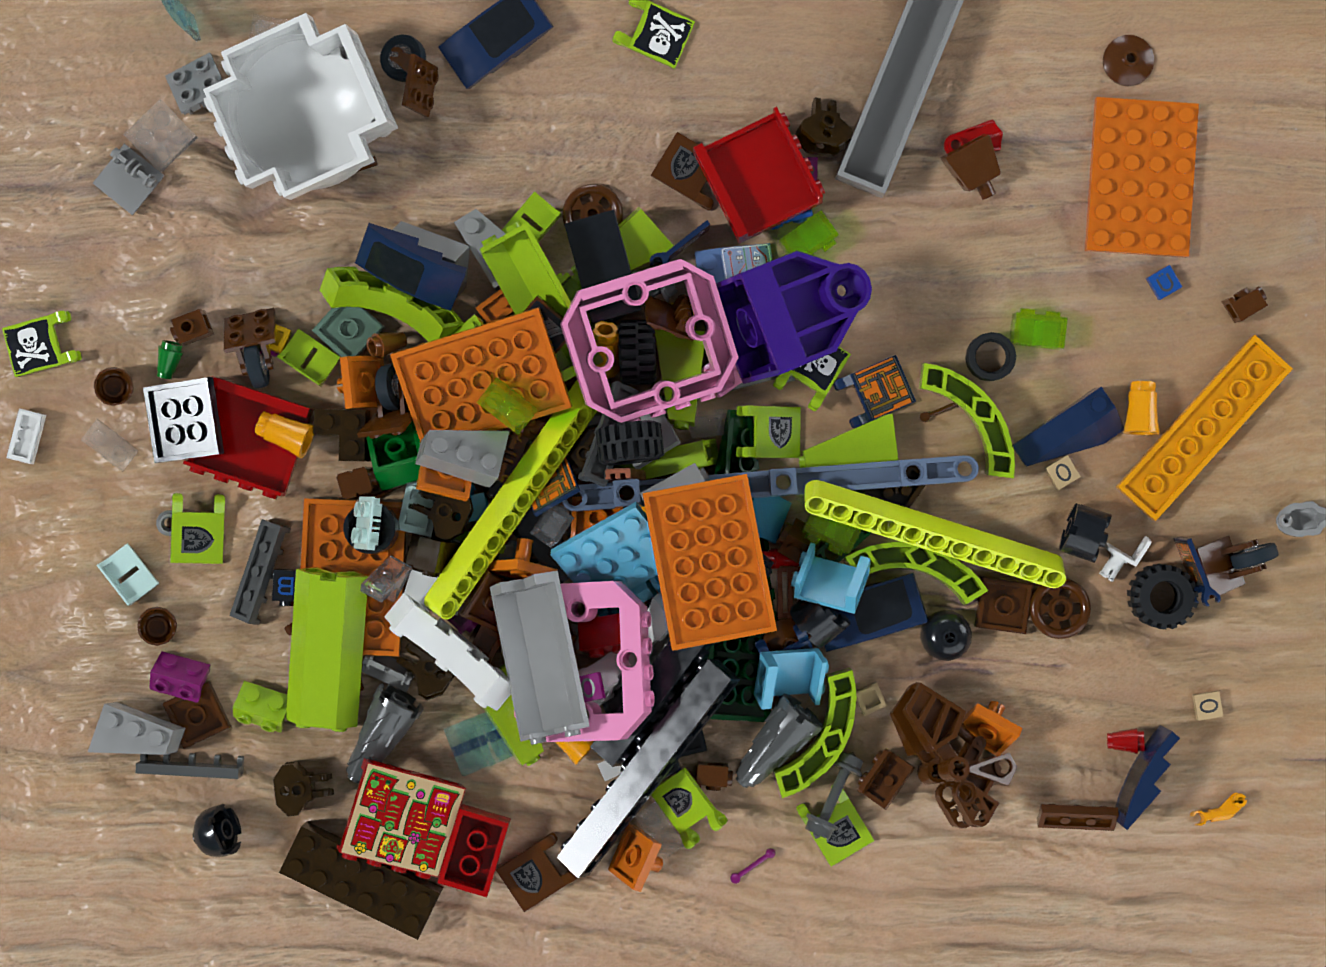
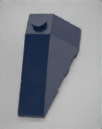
[1012,387,1124,467]

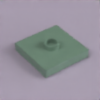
[312,307,385,357]

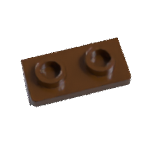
[857,749,915,810]

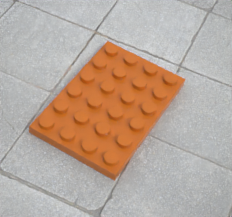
[1085,97,1199,258]
[390,307,572,442]
[642,474,777,651]
[301,498,406,656]

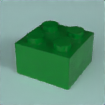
[366,421,421,491]

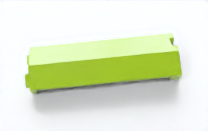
[479,221,604,382]
[286,567,368,732]

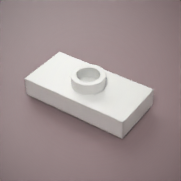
[6,408,46,464]

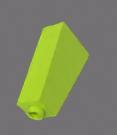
[571,207,674,288]
[655,329,705,430]
[799,414,898,468]
[614,439,718,479]
[482,664,544,766]

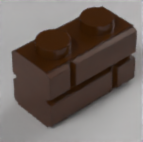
[336,467,379,499]

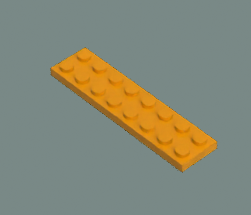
[1116,335,1293,521]

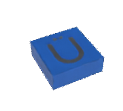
[1146,265,1182,300]

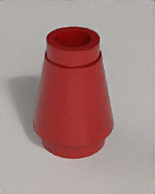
[1107,728,1145,754]

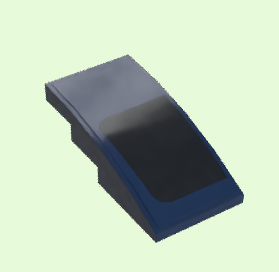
[438,0,553,89]
[355,223,467,311]
[824,572,929,652]
[1115,725,1180,830]

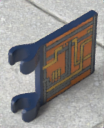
[833,355,916,428]
[531,455,580,517]
[1174,537,1221,607]

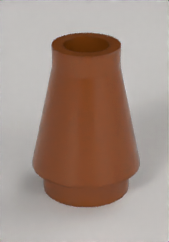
[367,332,407,358]

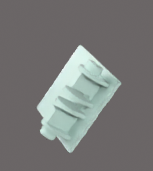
[351,497,382,551]

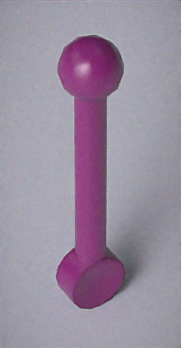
[730,848,776,884]

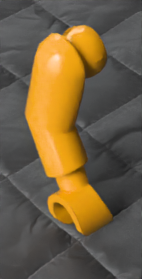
[1190,792,1247,826]

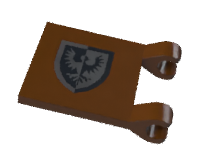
[651,132,714,211]
[496,832,578,912]

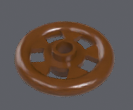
[562,184,623,224]
[1030,579,1091,639]

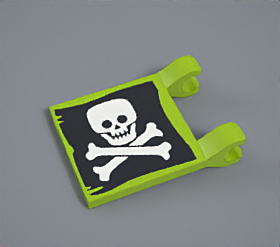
[612,0,695,69]
[2,311,82,377]
[773,347,851,411]

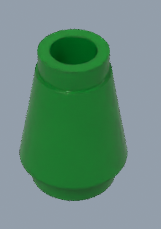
[157,340,184,379]

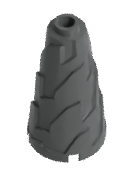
[346,684,424,783]
[736,694,824,788]

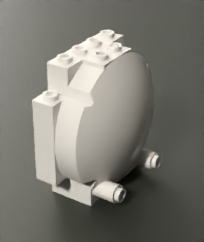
[203,13,398,200]

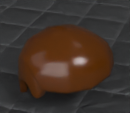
[94,367,134,406]
[137,606,177,646]

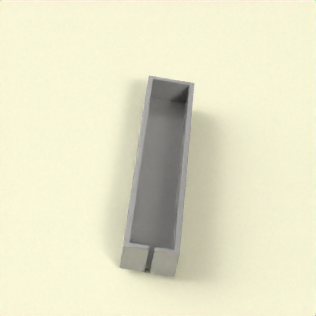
[835,0,964,198]

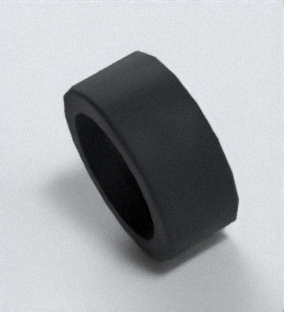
[965,332,1016,382]

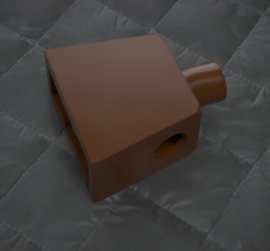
[940,134,1001,200]

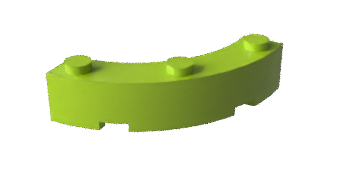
[320,266,464,342]
[919,363,1015,478]
[844,542,988,605]
[774,667,857,798]

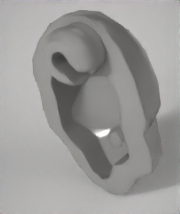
[1276,501,1326,537]

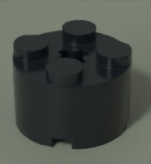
[1059,503,1112,563]
[343,504,400,554]
[790,599,851,648]

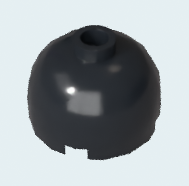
[920,610,972,661]
[193,804,242,857]

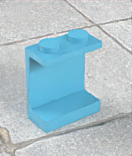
[791,543,871,614]
[754,648,829,709]

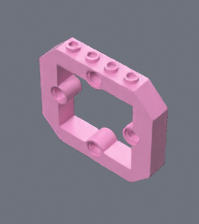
[560,259,739,423]
[514,581,654,742]

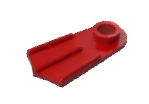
[944,119,1003,154]

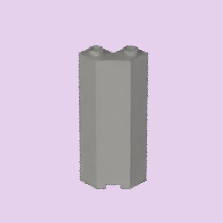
[490,571,590,745]

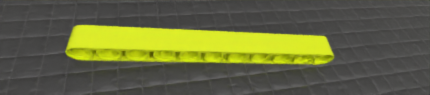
[424,380,597,620]
[804,480,1066,588]

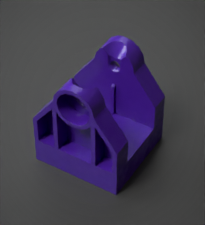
[716,251,872,384]

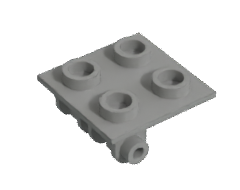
[165,52,223,115]
[93,143,164,215]

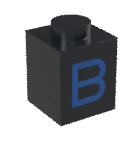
[272,569,296,606]

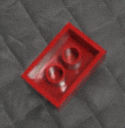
[437,804,511,898]

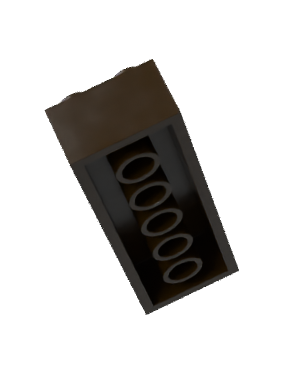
[279,821,444,940]

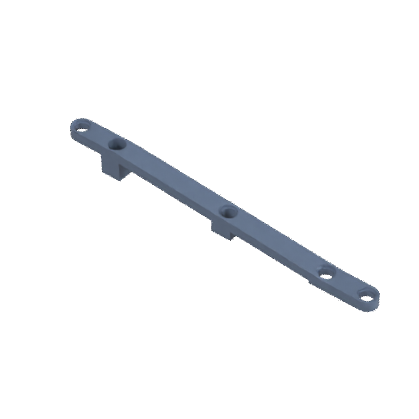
[562,455,979,512]

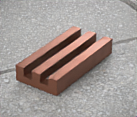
[605,468,646,481]
[777,567,801,618]

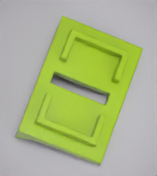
[502,191,562,243]
[277,328,340,387]

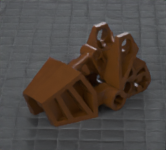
[890,682,1017,829]

